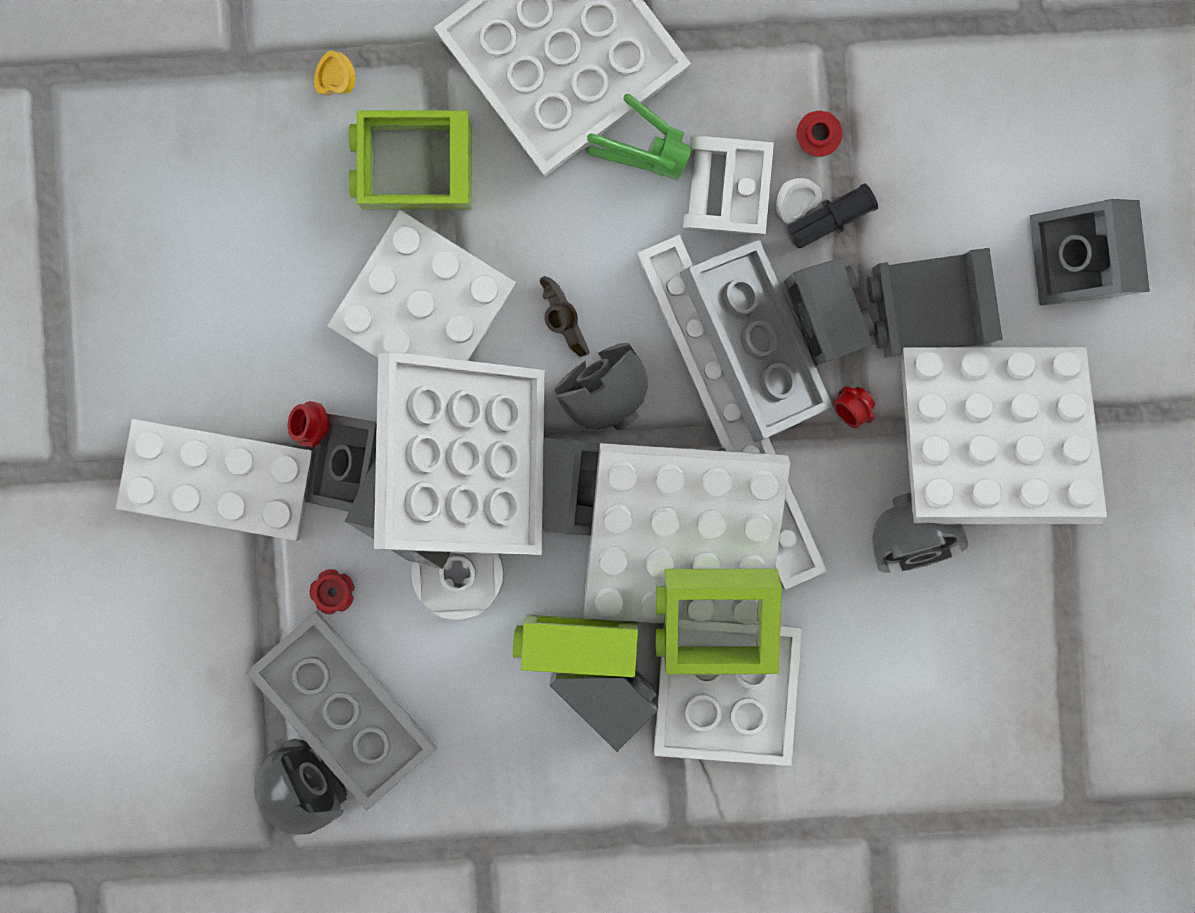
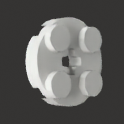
[411,552,504,620]

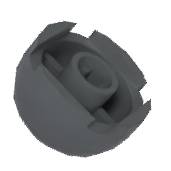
[554,343,648,430]
[872,493,969,573]
[254,739,347,835]

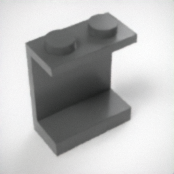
[867,248,1003,358]

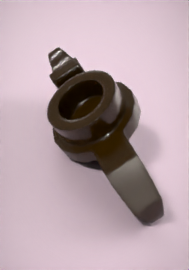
[540,276,590,357]

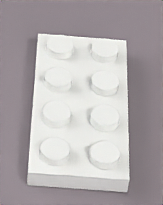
[116,419,314,541]

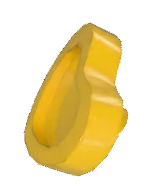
[314,51,356,95]

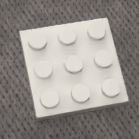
[327,210,517,361]
[653,619,802,766]

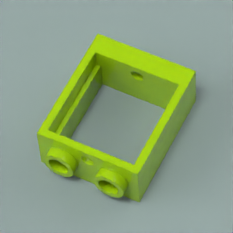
[349,110,472,210]
[655,569,782,675]
[513,615,638,677]

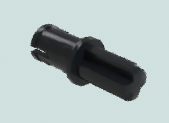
[787,183,878,248]

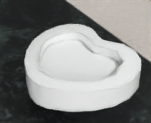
[776,178,822,225]

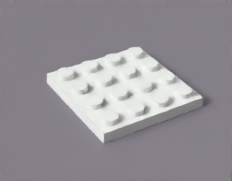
[434,0,691,177]
[901,347,1107,524]
[374,352,545,555]
[583,443,791,625]

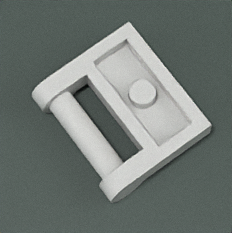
[683,136,774,236]

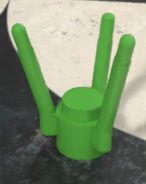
[586,94,692,181]

